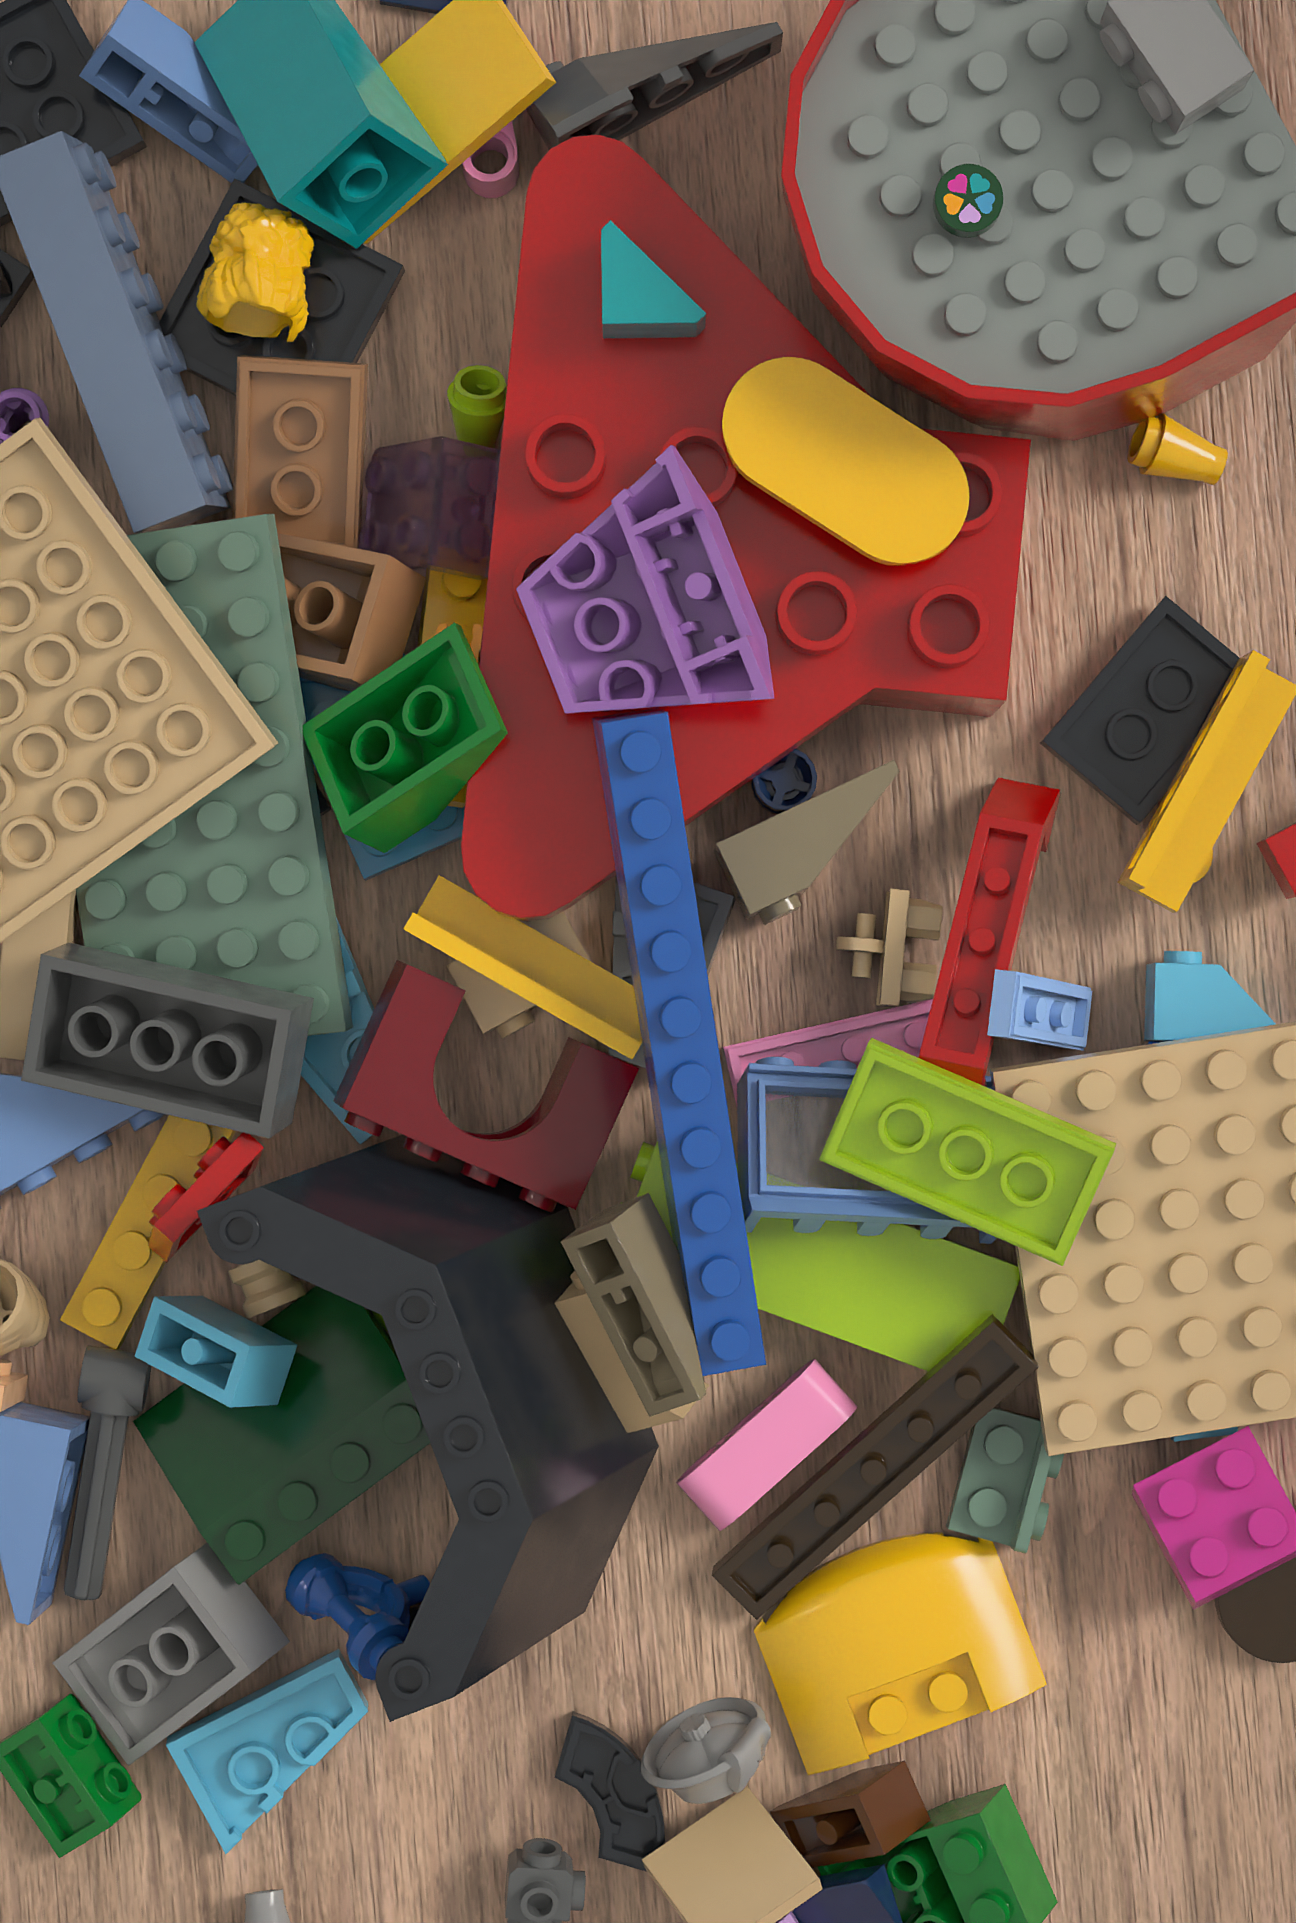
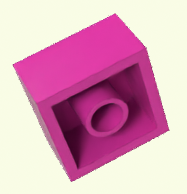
[1132,1426,1296,1610]

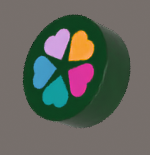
[933,164,1003,238]

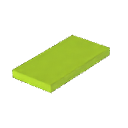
[819,1038,1116,1266]

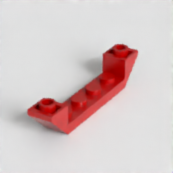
[919,778,1061,1087]

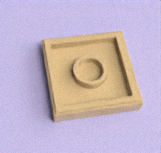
[642,1786,823,1923]

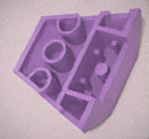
[516,445,775,713]

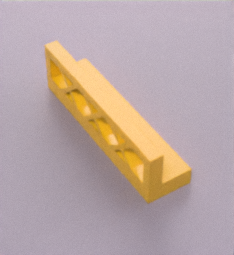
[1117,650,1296,913]
[403,875,642,1060]

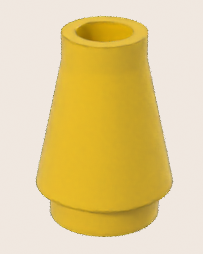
[1127,413,1228,485]

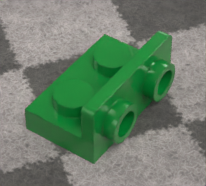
[0,1694,142,1858]

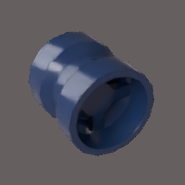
[751,749,817,815]

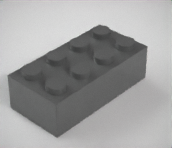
[21,943,314,1139]

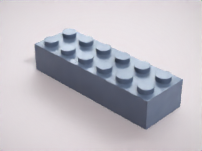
[0,131,233,533]

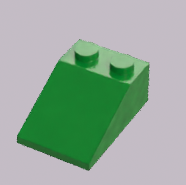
[302,622,508,853]

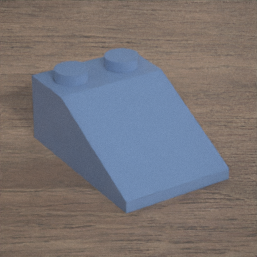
[0,1402,90,1625]

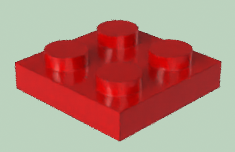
[148,1132,264,1263]

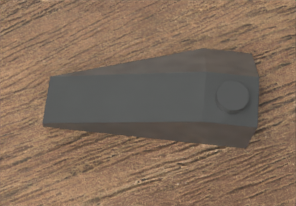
[526,22,783,150]

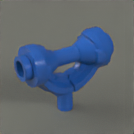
[285,1553,430,1680]

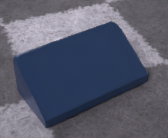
[792,1864,902,1923]

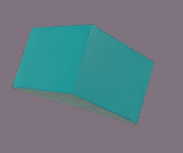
[601,220,706,338]

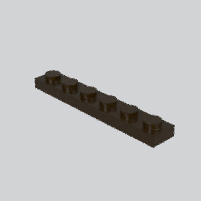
[712,1314,1038,1620]

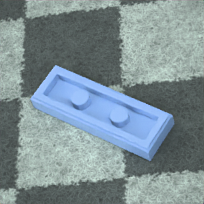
[987,969,1093,1051]

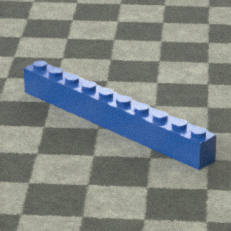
[592,707,766,1376]

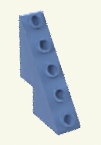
[0,1073,166,1209]

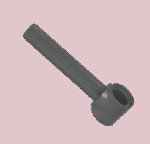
[63,1345,152,1600]

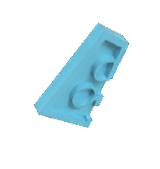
[166,1649,368,1854]

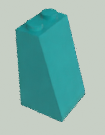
[194,0,448,249]

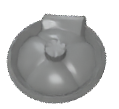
[641,1697,771,1804]

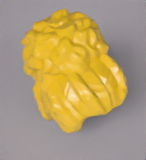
[196,203,314,342]

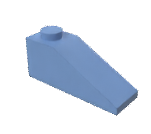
[79,0,258,183]

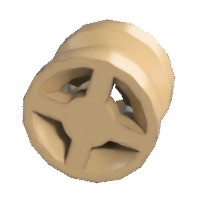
[228,1260,307,1319]

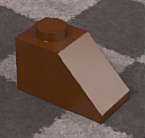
[770,1760,931,1868]

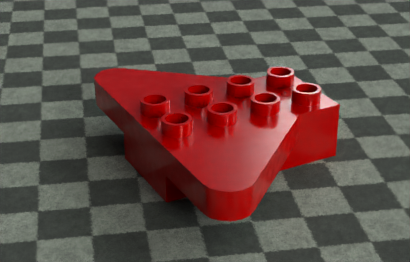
[461,135,1031,921]

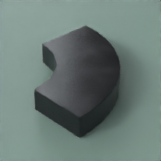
[555,1711,665,1872]

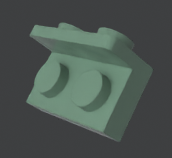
[946,1407,1064,1554]

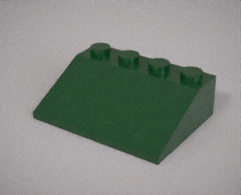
[133,1286,430,1585]

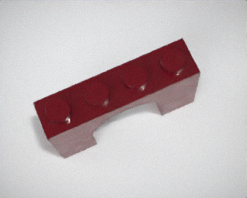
[333,960,639,1213]

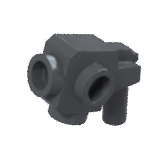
[504,1838,586,1923]

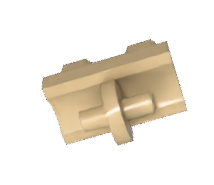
[836,889,943,1007]

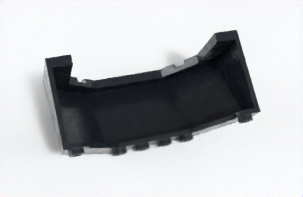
[197,1134,659,1722]

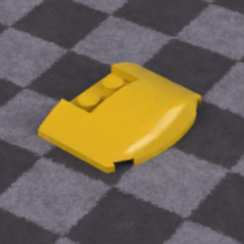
[753,1532,1047,1775]

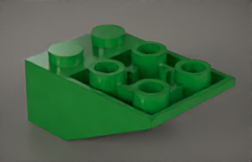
[818,1784,1058,1923]

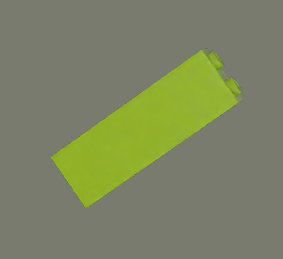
[620,1141,1020,1372]

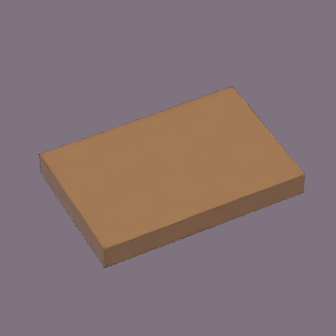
[232,355,368,549]

